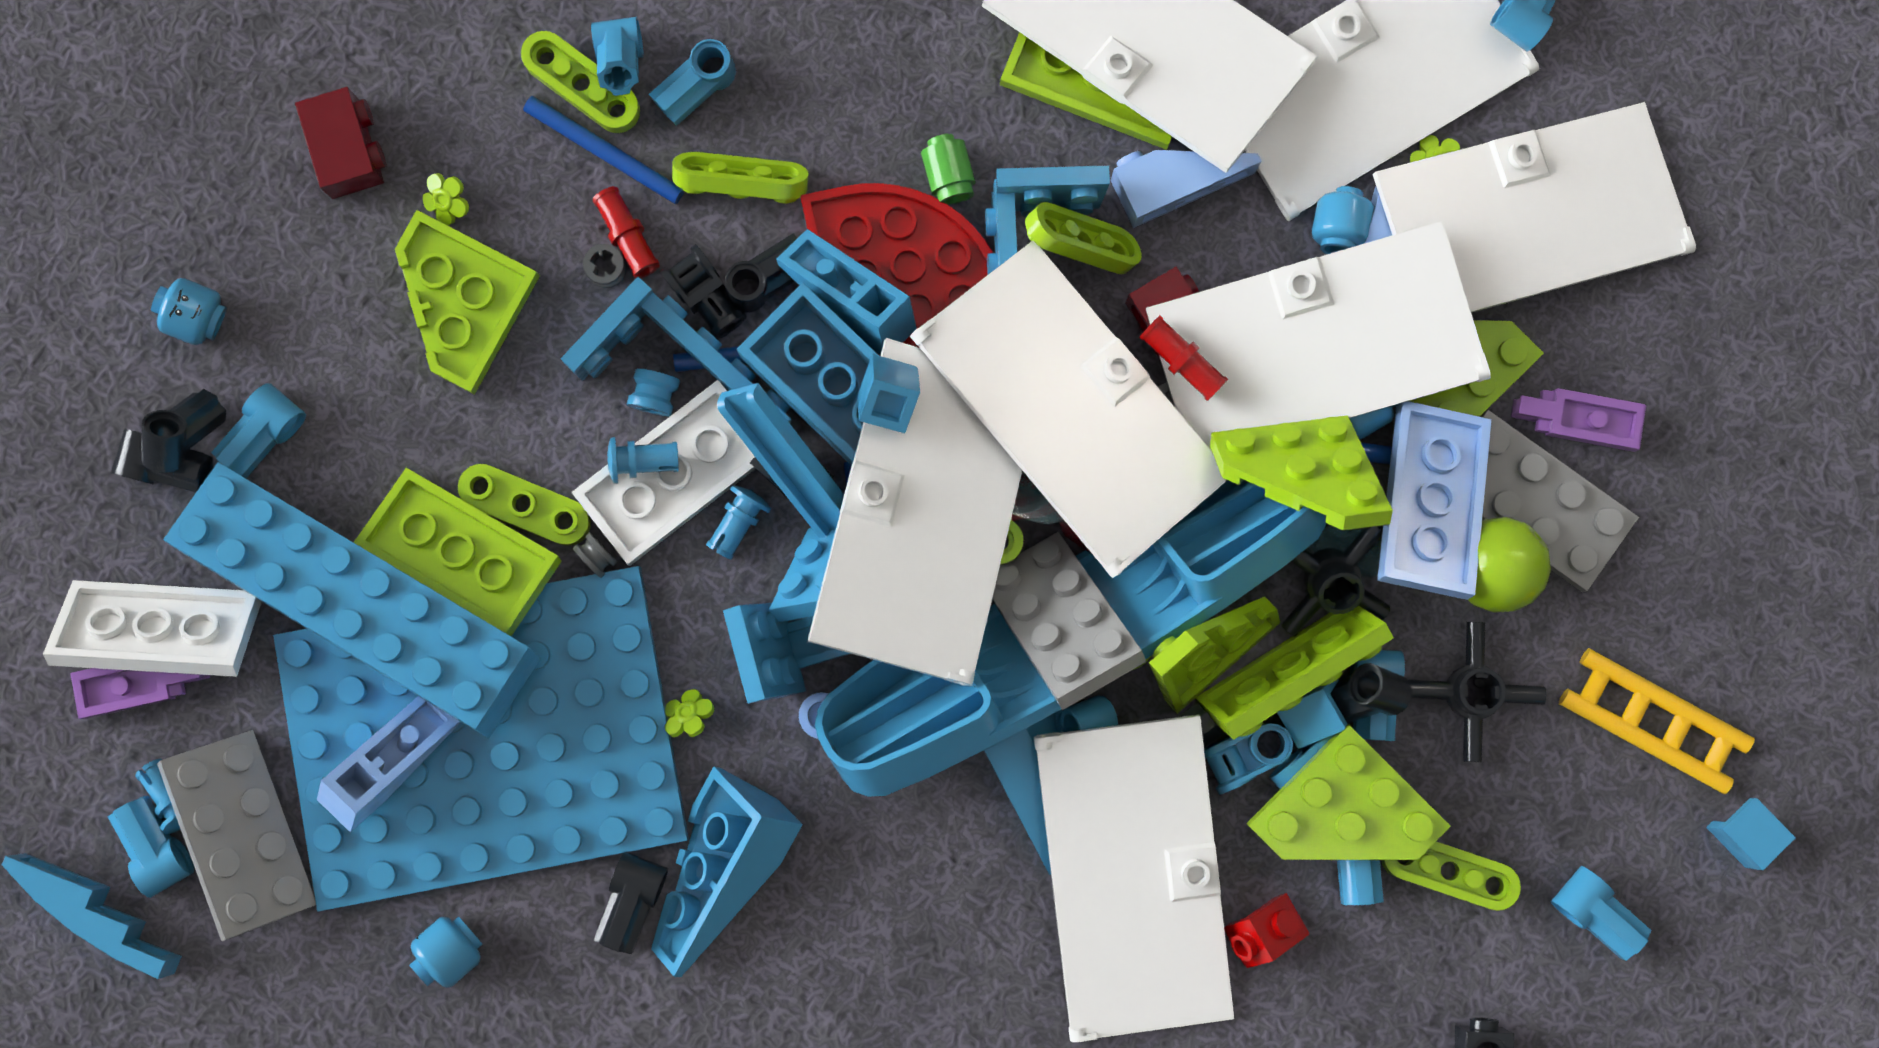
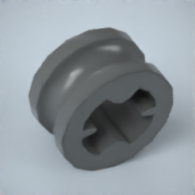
[583,244,627,288]
[573,532,618,578]

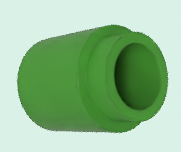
[921,134,976,205]

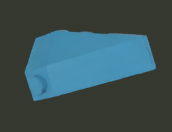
[984,711,1058,875]
[651,767,803,977]

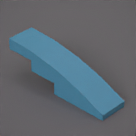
[2,853,182,979]

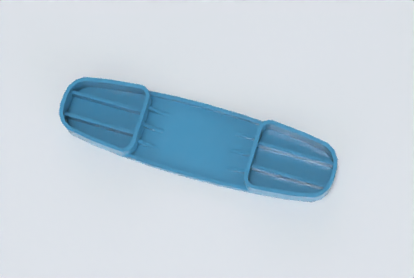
[815,480,1326,797]

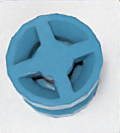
[627,369,680,417]

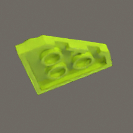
[395,210,540,395]
[1410,320,1544,417]
[1210,415,1393,530]
[1149,596,1280,714]
[1246,724,1451,860]

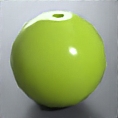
[1468,517,1551,613]

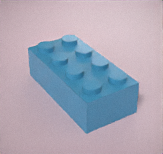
[736,282,878,466]

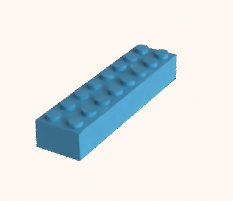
[163,462,541,739]

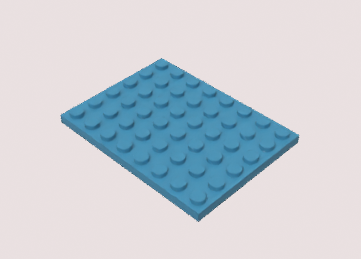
[273,566,689,912]

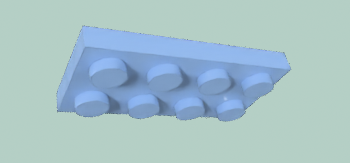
[1377,401,1492,600]

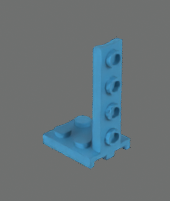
[985,166,1110,275]
[561,277,791,423]
[717,383,844,622]
[723,603,851,704]

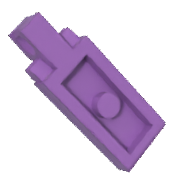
[1511,388,1646,452]
[70,668,210,719]

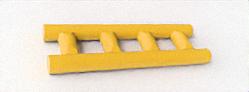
[1559,648,1755,794]

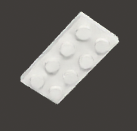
[572,380,755,566]
[43,580,261,677]

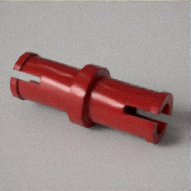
[592,186,660,279]
[1139,315,1228,401]

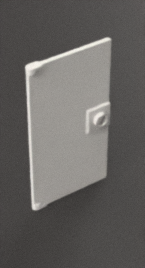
[982,0,1318,173]
[1245,0,1539,221]
[1373,102,1696,313]
[1146,221,1491,450]
[910,240,1227,578]
[808,338,1023,686]
[1034,714,1234,1042]

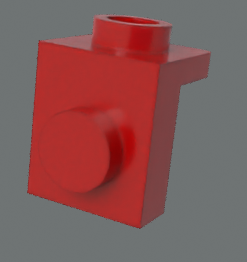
[1224,893,1310,968]

